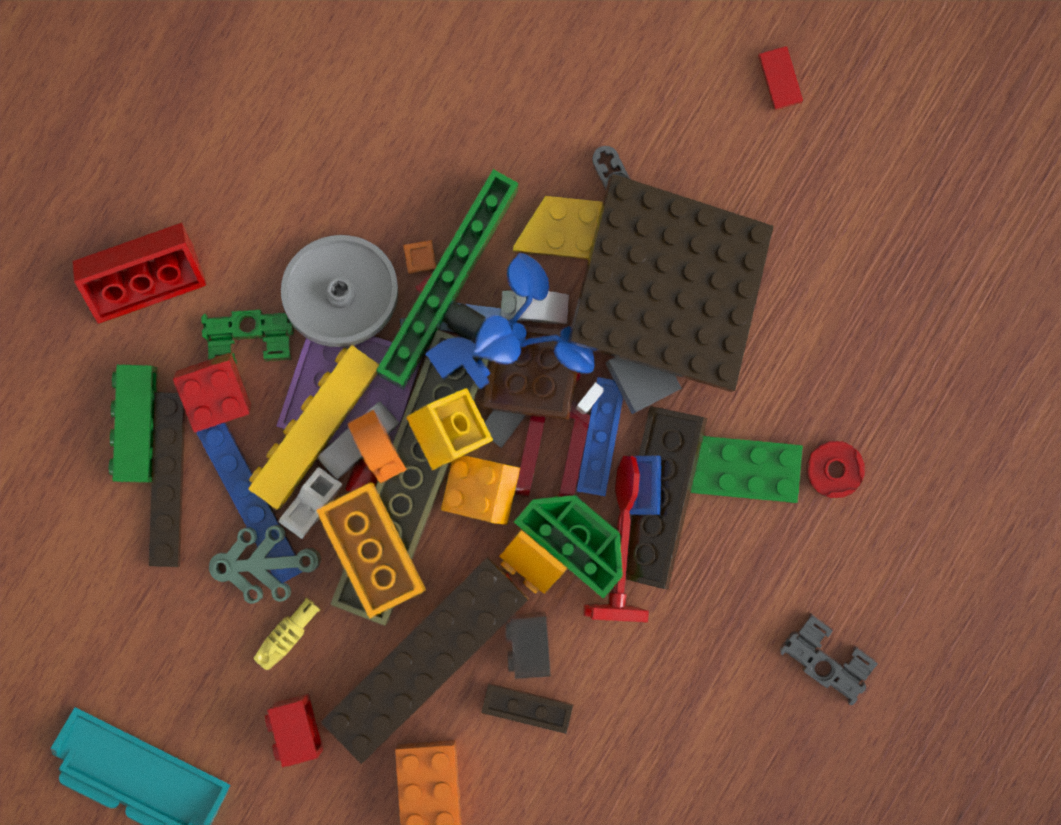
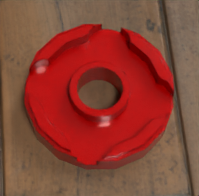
[806,441,865,498]

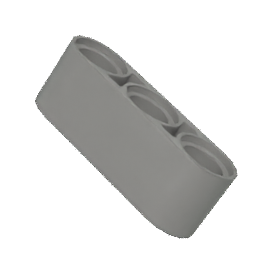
[317,401,400,480]

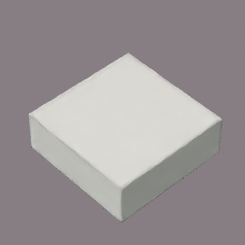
[575,382,603,414]

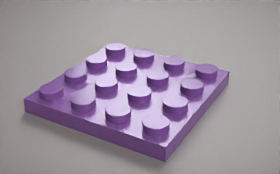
[277,336,423,445]

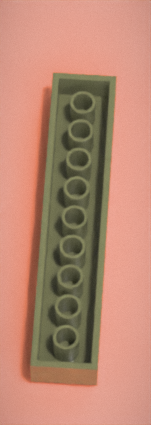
[330,330,490,626]

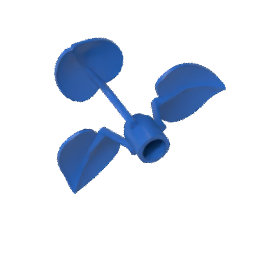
[473,253,595,374]

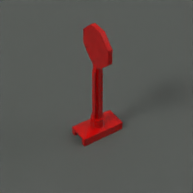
[583,455,649,623]

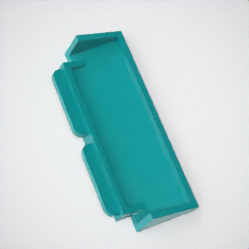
[51,707,231,825]

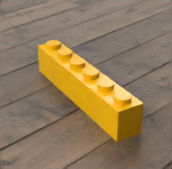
[248,345,379,510]

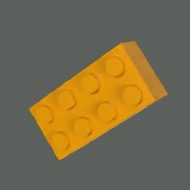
[316,483,425,618]

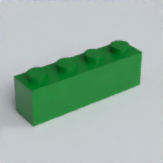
[108,365,158,482]

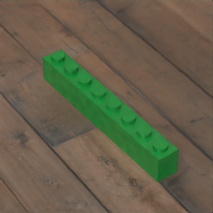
[376,169,519,390]

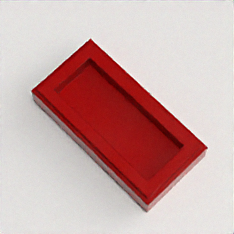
[758,46,803,111]

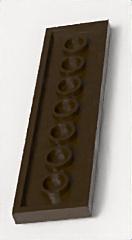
[321,557,529,764]

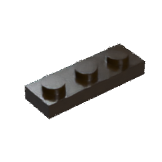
[481,683,573,734]

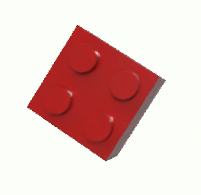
[173,352,251,433]
[265,693,324,768]

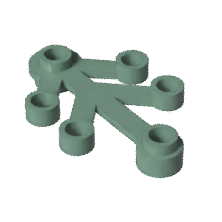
[209,525,321,604]

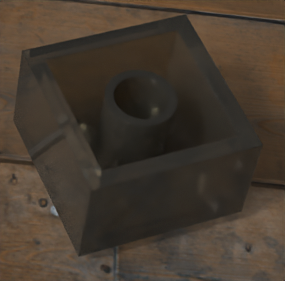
[505,612,551,679]

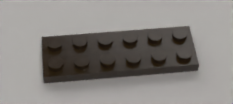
[626,406,707,590]

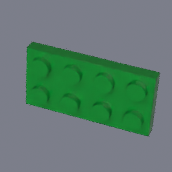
[691,436,803,503]

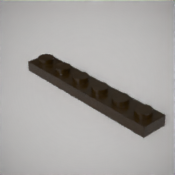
[149,392,185,567]

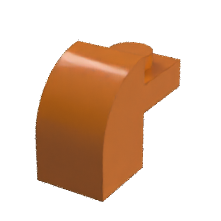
[348,410,406,483]

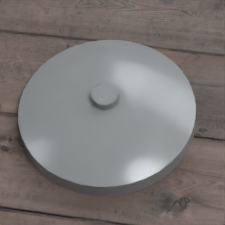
[281,235,398,347]

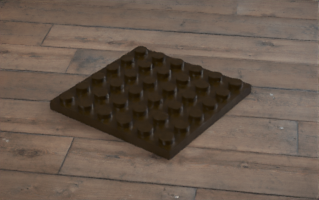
[568,174,774,392]

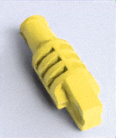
[253,597,321,670]

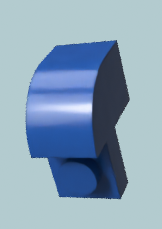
[425,338,491,389]

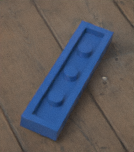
[576,377,623,496]

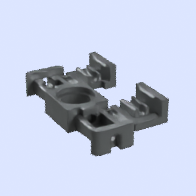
[780,613,878,705]

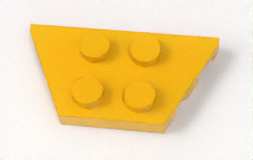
[513,196,603,259]

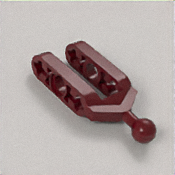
[515,372,590,497]

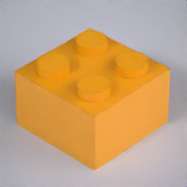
[441,455,520,525]

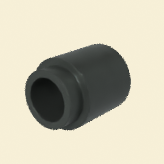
[442,301,486,341]

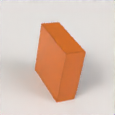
[403,240,436,274]

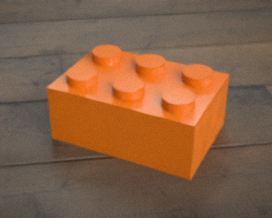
[395,740,462,825]

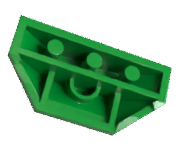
[514,495,623,599]

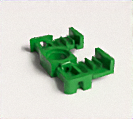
[201,310,294,364]

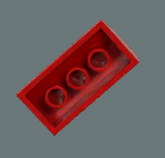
[72,222,207,324]

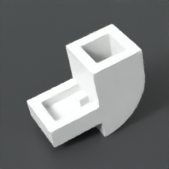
[500,291,569,324]
[279,467,342,539]

